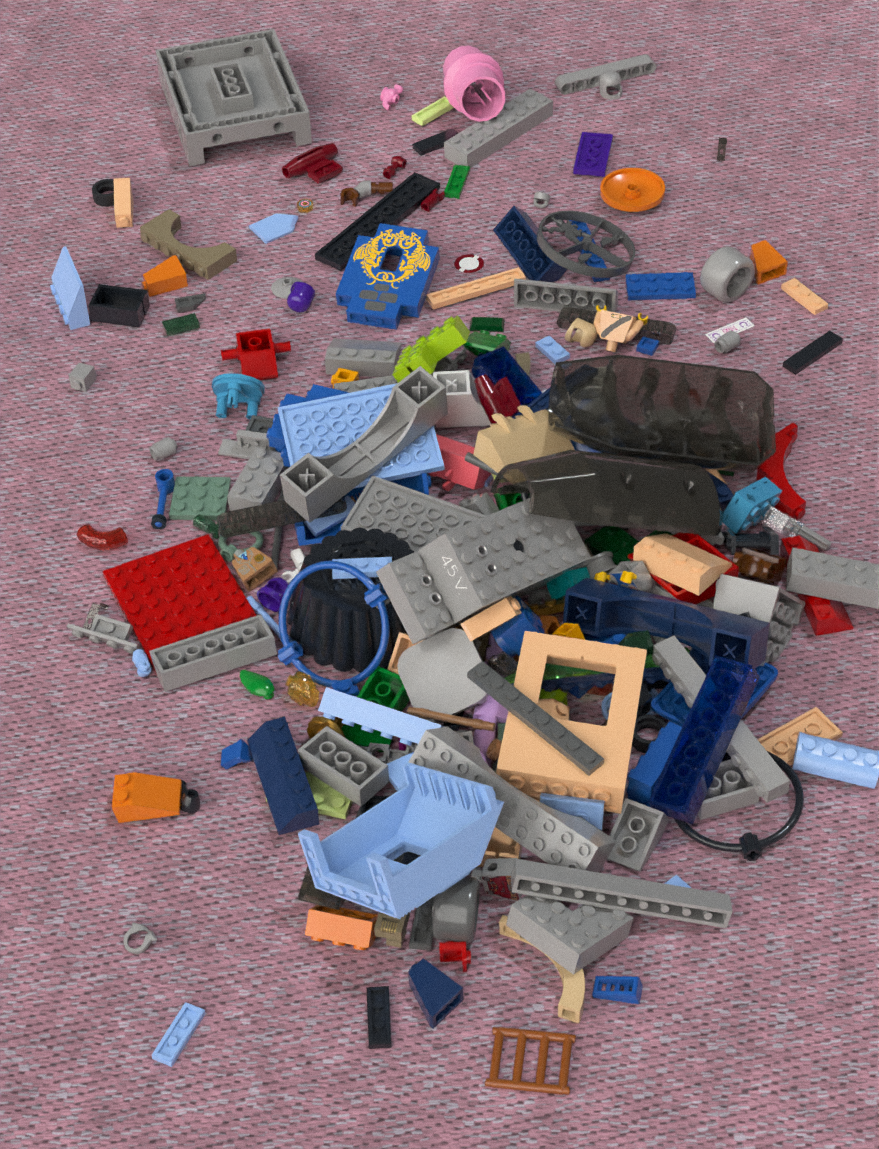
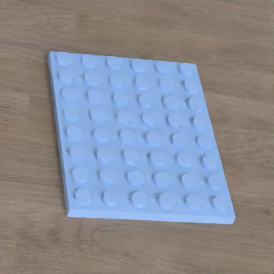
[277,383,445,489]

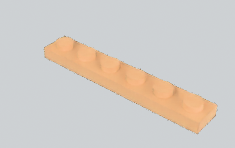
[426,267,526,309]

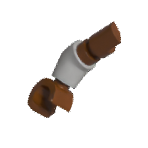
[340,180,393,207]

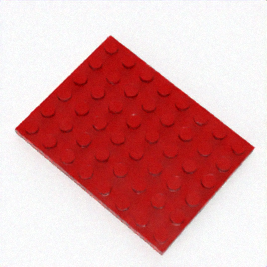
[102,534,256,677]

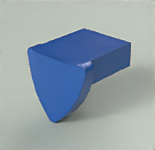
[221,739,253,769]

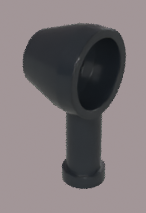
[180,780,200,813]

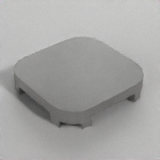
[397,628,489,724]

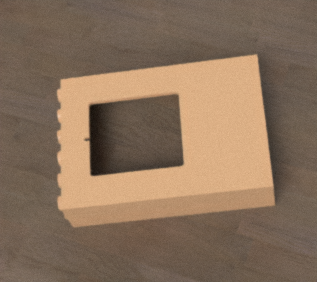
[496,631,647,814]

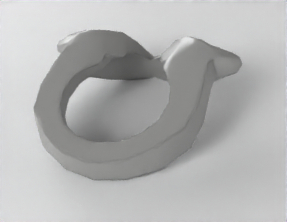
[123,923,157,954]

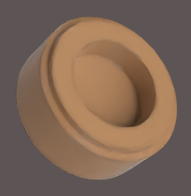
[486,739,502,761]

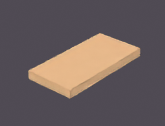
[757,707,843,766]

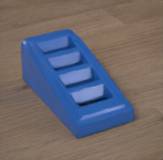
[592,976,643,1004]

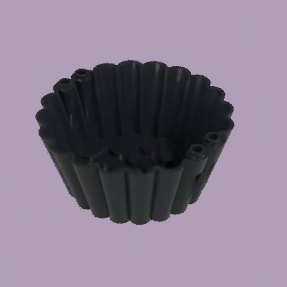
[286,527,427,673]

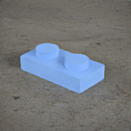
[535,336,570,365]

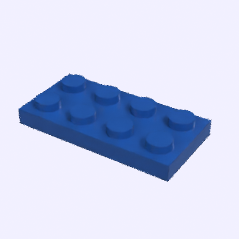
[625,272,696,301]

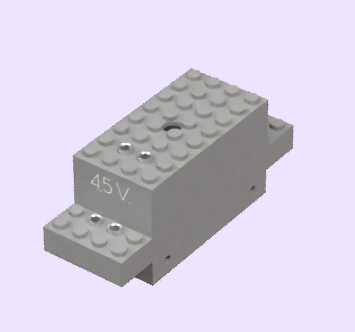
[376,488,591,644]

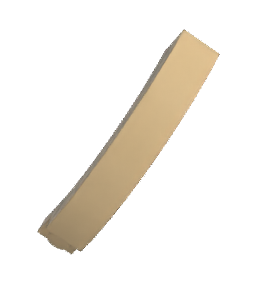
[499,915,585,1024]

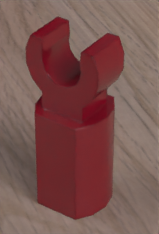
[421,189,445,212]

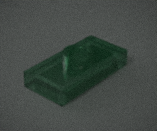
[162,313,200,336]

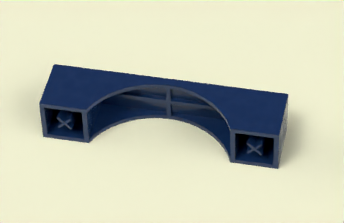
[563,578,770,675]

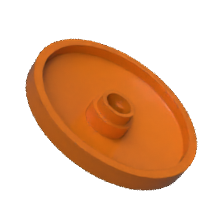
[600,168,665,212]

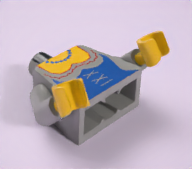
[594,561,655,593]

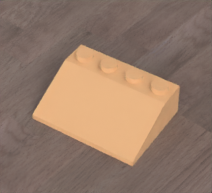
[633,534,732,596]

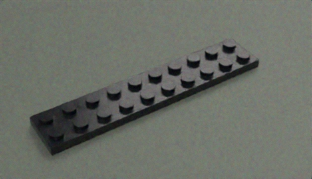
[315,172,440,271]

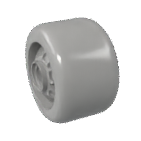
[700,246,755,303]

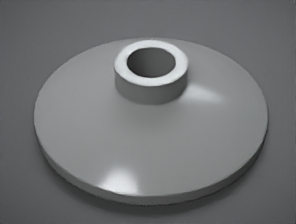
[271,277,303,299]

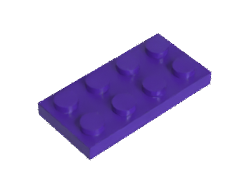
[573,132,613,177]

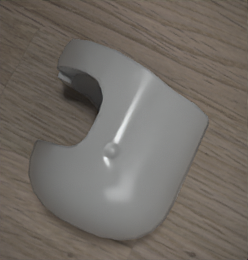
[599,71,623,100]

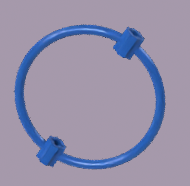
[278,561,390,687]

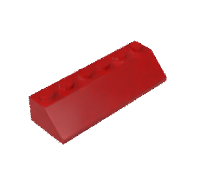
[780,535,854,636]

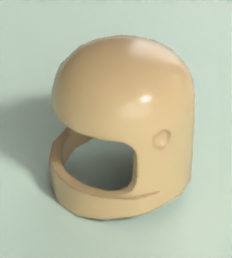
[565,318,598,348]

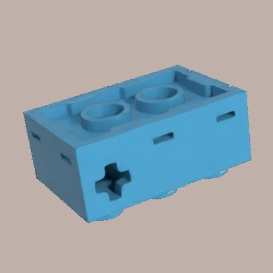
[719,477,782,534]

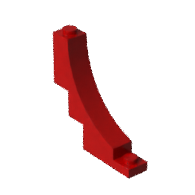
[753,422,806,520]

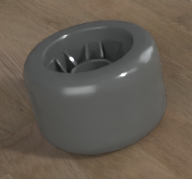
[432,876,480,943]

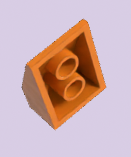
[112,772,182,823]

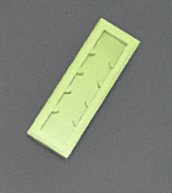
[412,96,454,126]

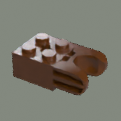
[732,548,787,584]

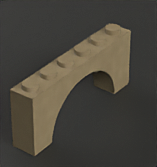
[140,209,237,280]

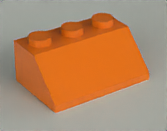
[305,903,378,950]

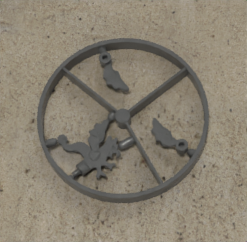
[537,211,635,278]

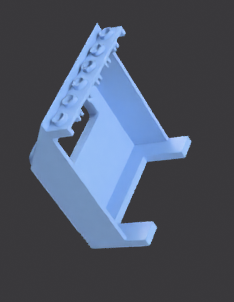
[298,762,504,919]

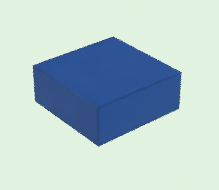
[636,336,659,356]

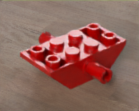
[221,328,291,380]

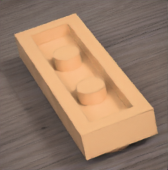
[781,278,828,315]

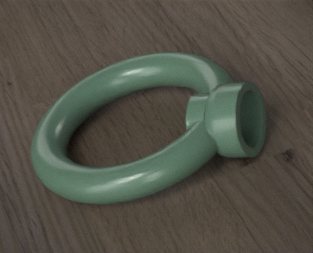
[219,525,264,562]

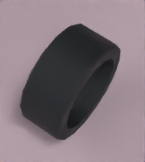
[92,179,114,207]
[632,714,667,754]

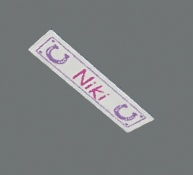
[705,318,755,343]

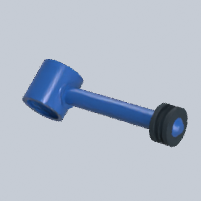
[151,469,175,529]

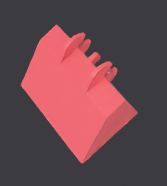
[429,434,491,491]

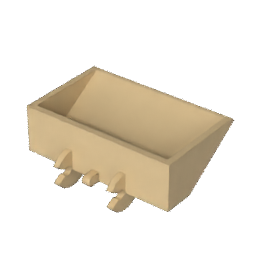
[473,405,579,483]

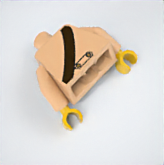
[594,305,648,352]

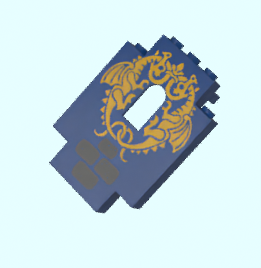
[336,223,440,330]

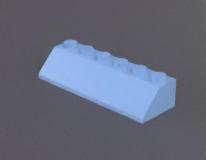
[318,687,445,746]

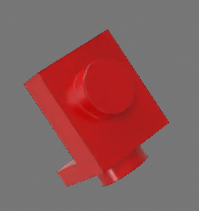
[439,941,471,972]

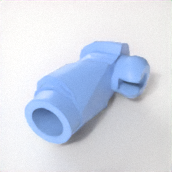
[132,649,152,677]

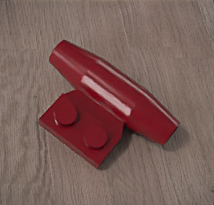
[282,143,343,184]
[474,374,521,424]

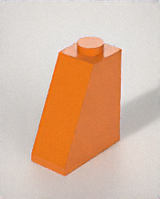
[750,240,788,285]
[141,255,188,297]

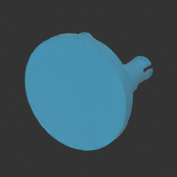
[212,373,265,419]

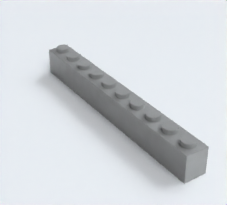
[652,636,790,803]
[511,859,733,928]

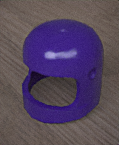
[287,282,315,313]
[257,577,289,612]

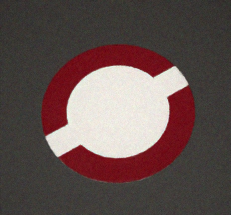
[454,254,484,273]

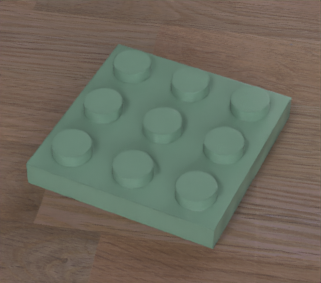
[169,476,231,520]

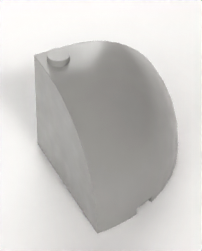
[713,574,805,666]

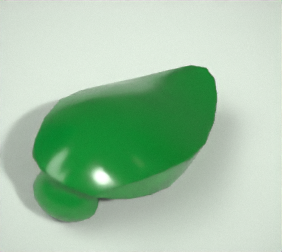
[240,670,274,700]

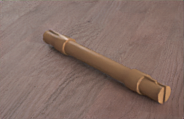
[407,706,495,732]

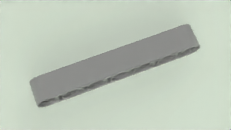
[554,54,657,95]

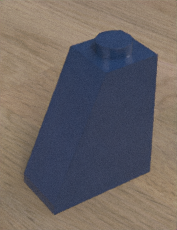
[408,958,464,1029]

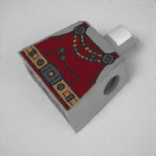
[472,858,522,901]

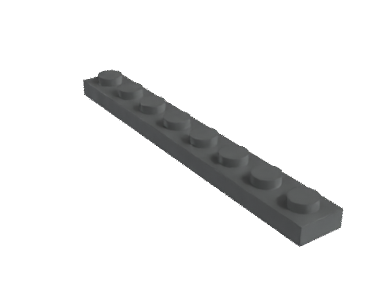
[467,661,604,776]

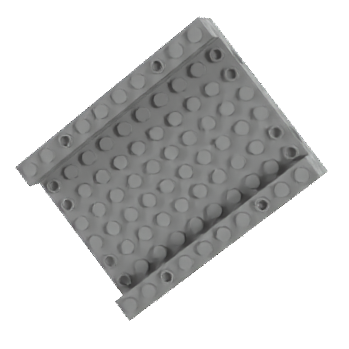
[155,29,312,166]

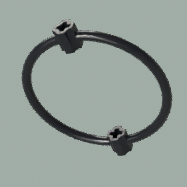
[668,740,804,861]

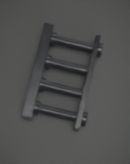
[721,526,779,555]

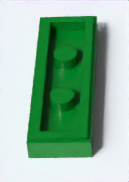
[444,165,470,199]

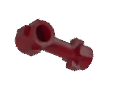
[383,156,407,179]

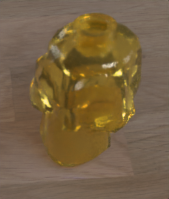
[285,671,319,707]

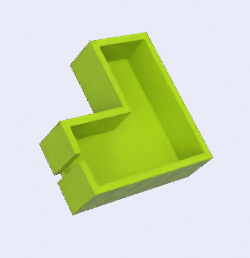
[392,315,470,383]

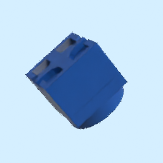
[491,595,545,657]

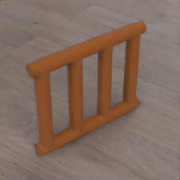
[485,1027,576,1095]

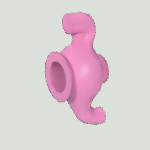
[380,84,403,110]

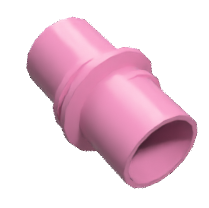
[443,46,505,122]

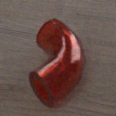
[77,524,128,550]

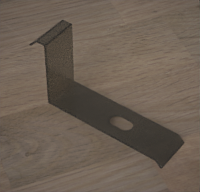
[716,137,727,162]
[83,603,108,630]

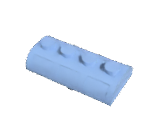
[792,732,879,789]

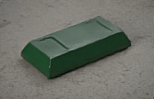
[469,317,505,332]

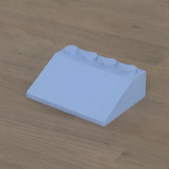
[50,246,90,330]

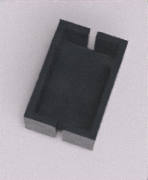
[88,284,150,327]

